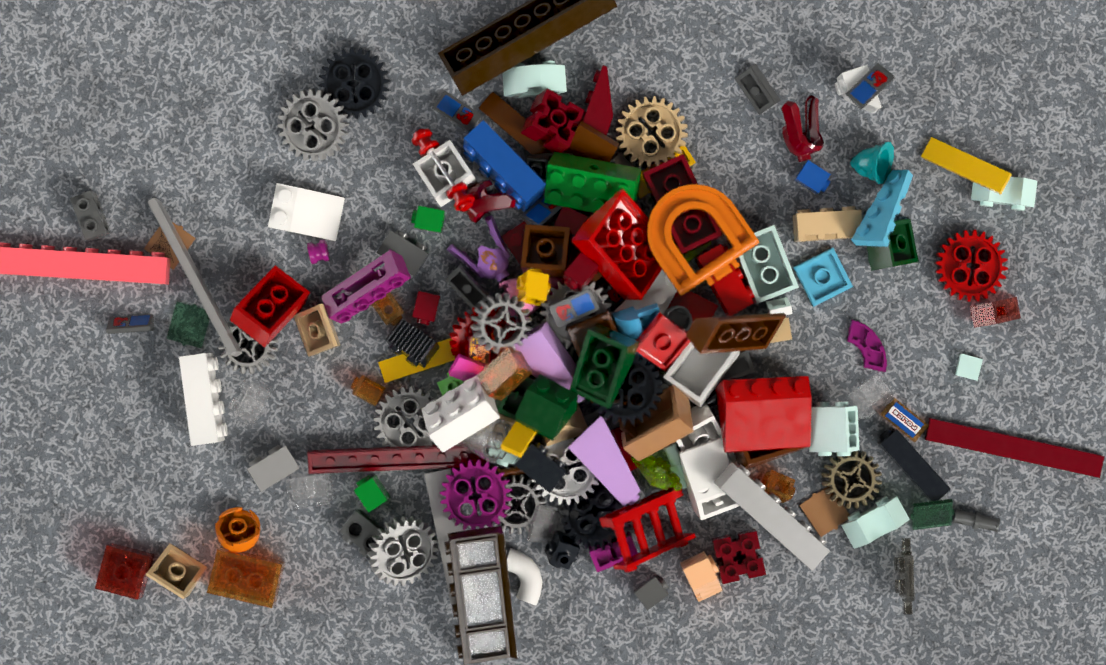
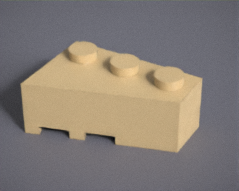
[792,206,862,242]

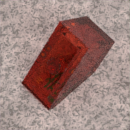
[970,297,1021,328]

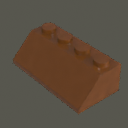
[686,313,786,354]

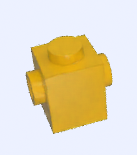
[516,269,551,306]

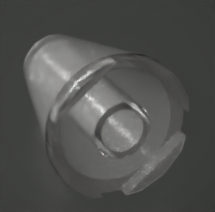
[458,418,511,463]

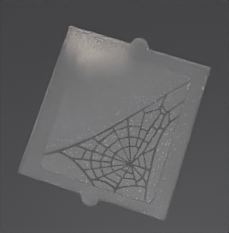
[527,505,565,543]

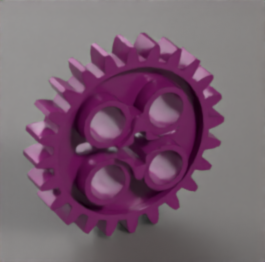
[440,459,513,531]

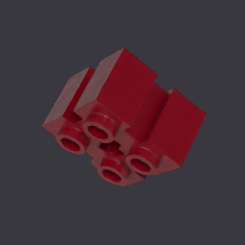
[521,88,584,153]
[711,529,766,584]

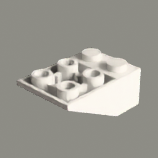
[678,437,739,520]

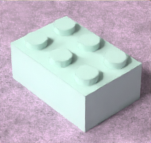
[732,225,799,304]

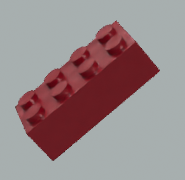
[642,153,722,255]

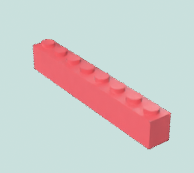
[0,243,170,285]

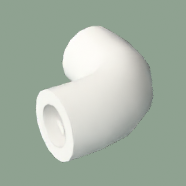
[507,548,543,605]

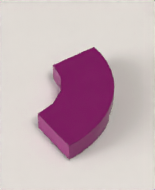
[846,320,887,372]

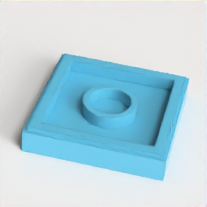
[793,247,853,307]

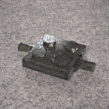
[894,538,915,615]

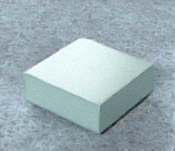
[955,354,983,381]

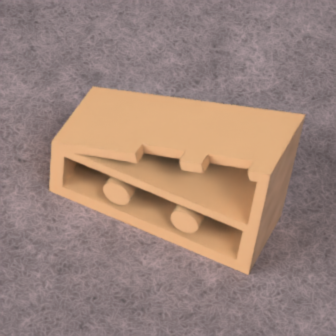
[680,551,723,602]

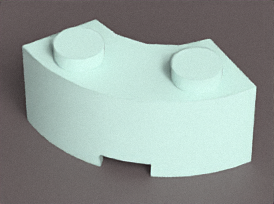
[502,61,567,98]
[971,177,1037,211]
[841,496,910,549]

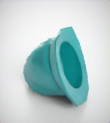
[850,142,894,184]

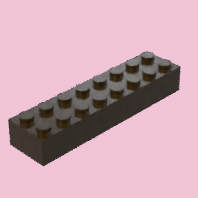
[438,0,618,96]

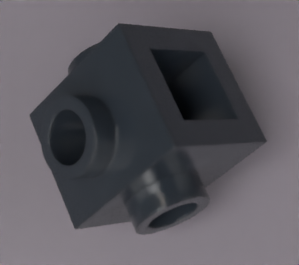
[545,530,580,569]

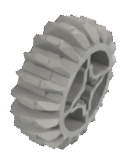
[471,293,532,354]
[218,322,279,374]
[487,475,547,535]

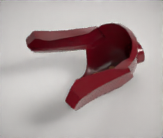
[781,95,824,162]
[460,180,516,223]

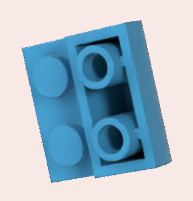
[612,303,660,358]

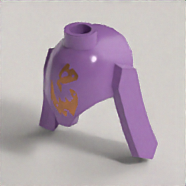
[447,215,510,283]

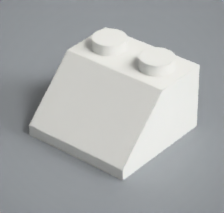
[835,64,882,113]

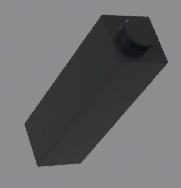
[878,429,951,504]

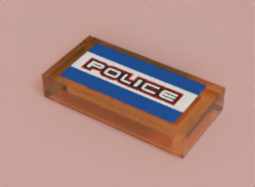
[879,397,929,442]

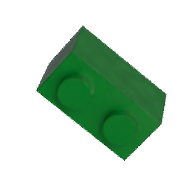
[354,475,391,513]

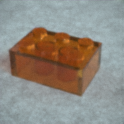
[207,547,286,608]

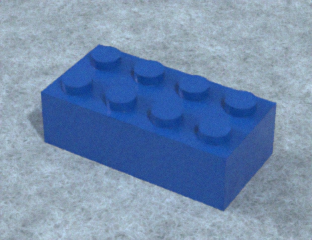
[463,120,546,212]

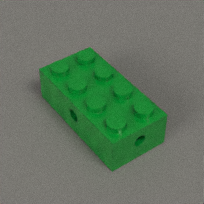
[544,152,641,213]

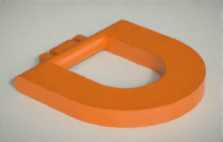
[647,184,760,296]

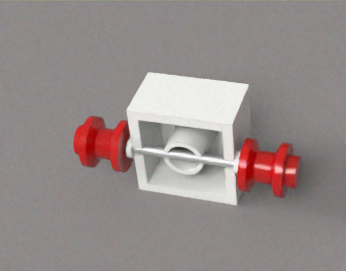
[411,129,478,211]

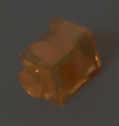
[371,291,406,326]
[761,470,795,503]

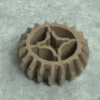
[821,451,882,509]

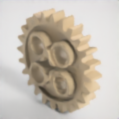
[616,96,688,169]

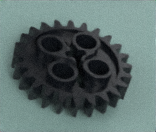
[319,47,391,119]
[593,354,663,426]
[561,480,632,551]

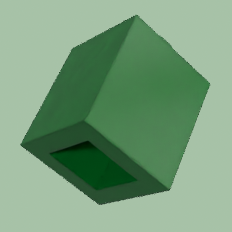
[411,206,446,233]

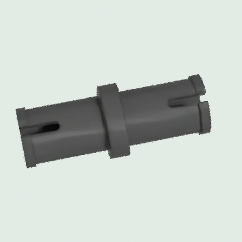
[953,509,1000,532]

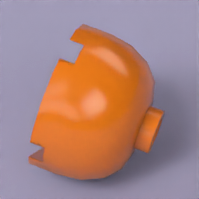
[215,507,261,553]

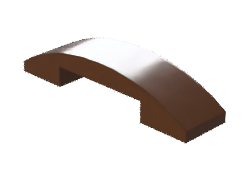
[478,92,552,155]

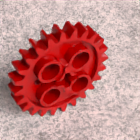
[934,230,1008,302]
[449,305,516,367]

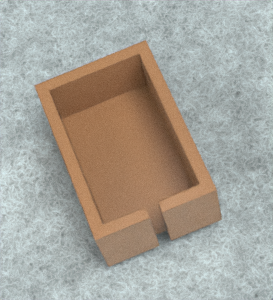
[619,384,694,461]

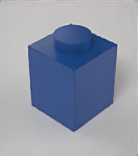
[794,160,831,194]

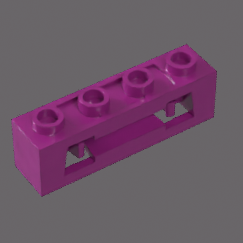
[321,250,411,324]

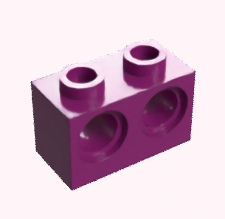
[588,531,638,572]

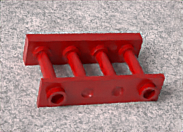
[599,487,696,572]

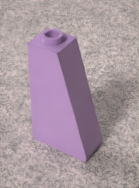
[507,321,585,403]
[568,416,640,506]

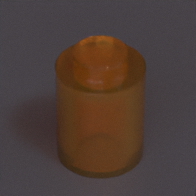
[350,375,386,407]

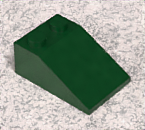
[570,324,639,409]

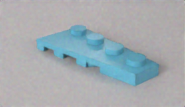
[851,170,913,247]

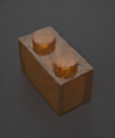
[477,347,532,401]

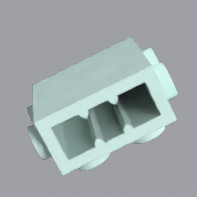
[809,402,859,456]

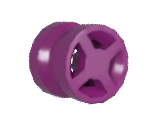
[307,239,330,265]

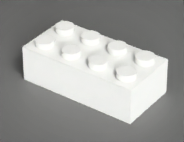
[179,353,228,446]

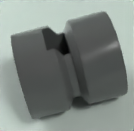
[664,305,692,331]

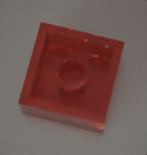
[95,543,155,600]

